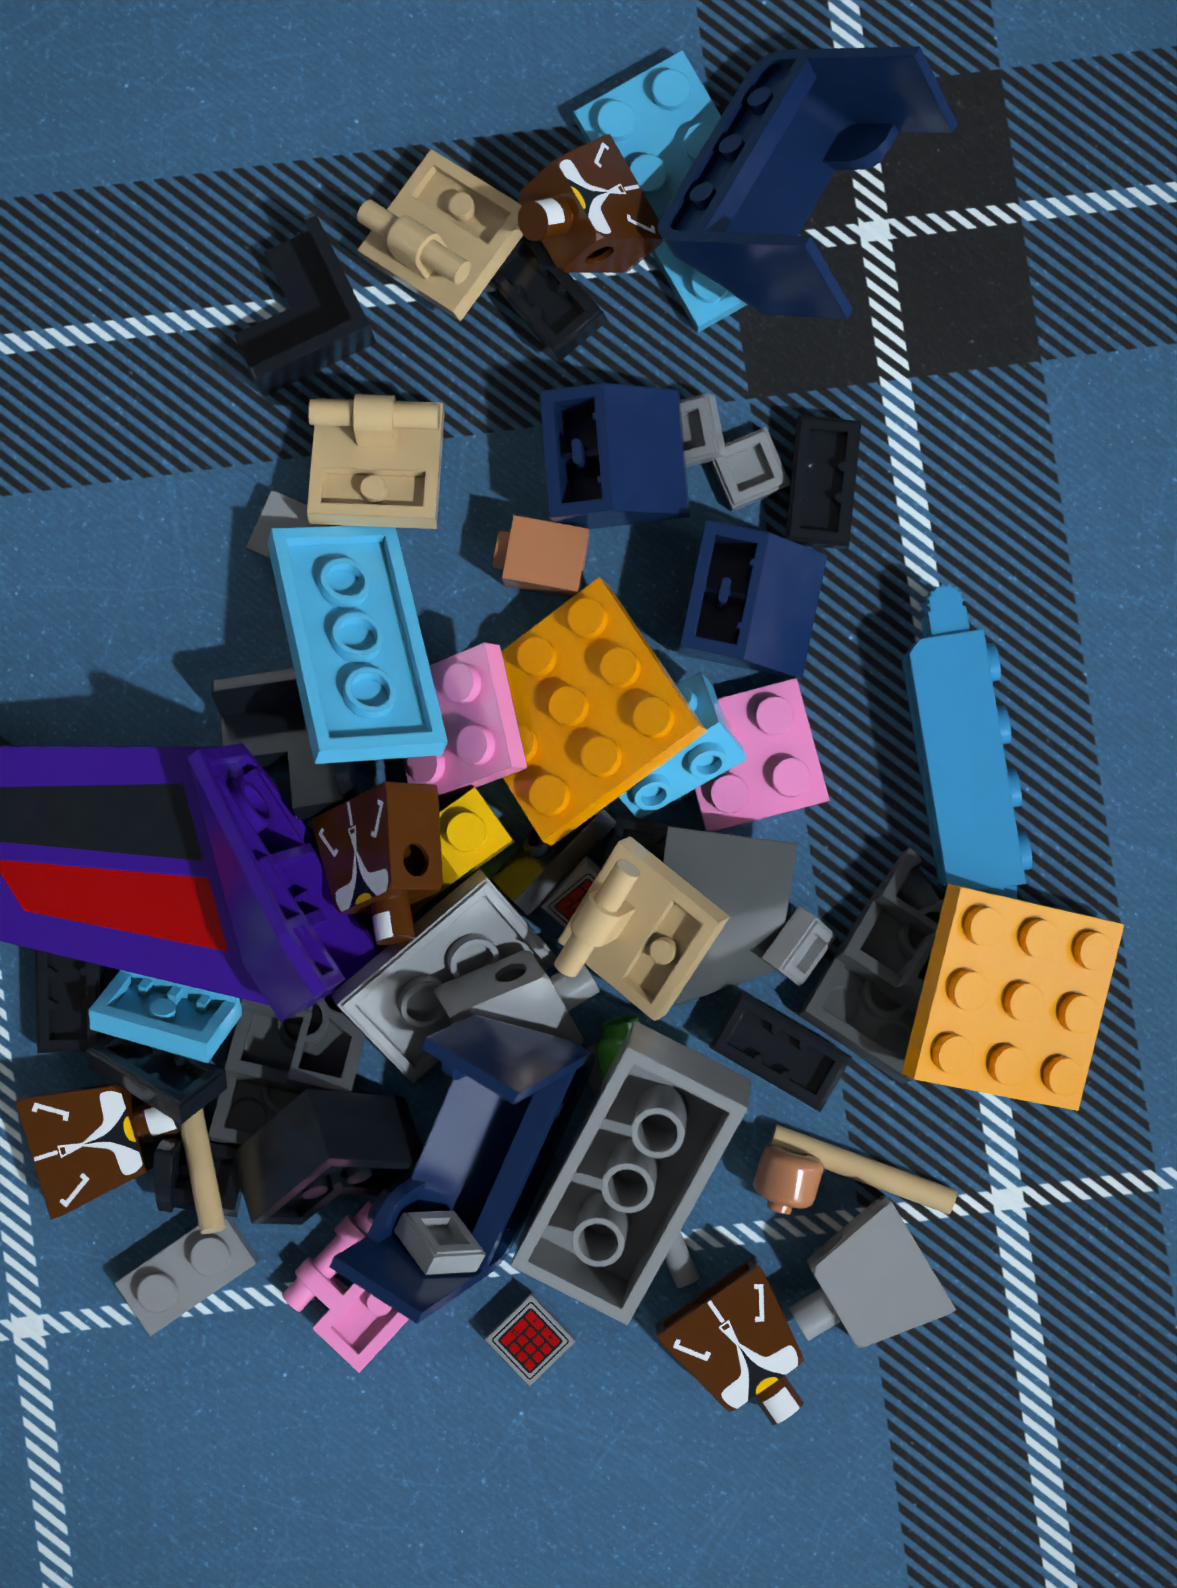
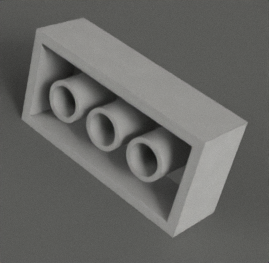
[511,1021,751,1326]

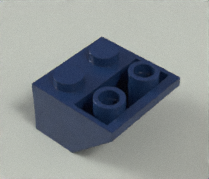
[540,383,690,529]
[678,520,827,680]

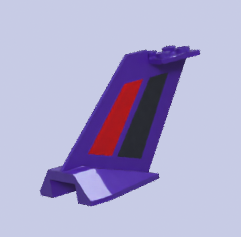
[0,743,389,1022]

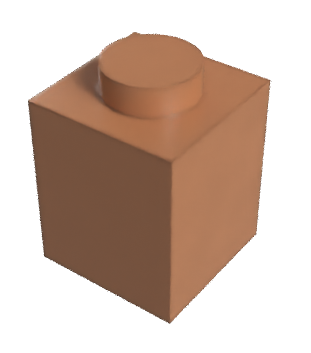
[493,515,590,598]

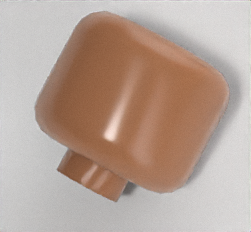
[753,1144,824,1214]

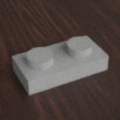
[114,1216,260,1337]

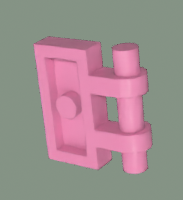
[282,1200,409,1373]

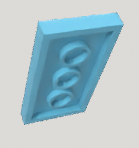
[574,50,748,333]
[267,526,448,764]

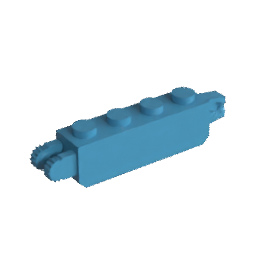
[901,584,1033,899]

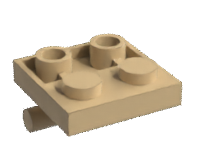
[357,149,523,322]
[307,394,444,529]
[554,836,730,1022]

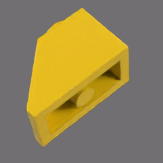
[410,787,515,915]

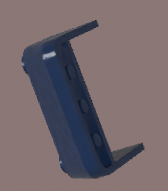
[658,46,958,320]
[330,1015,595,1324]

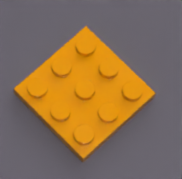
[501,577,707,846]
[901,883,1124,1111]

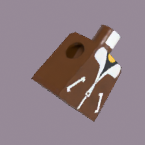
[518,134,664,273]
[312,782,443,945]
[15,1083,181,1220]
[655,1255,804,1425]

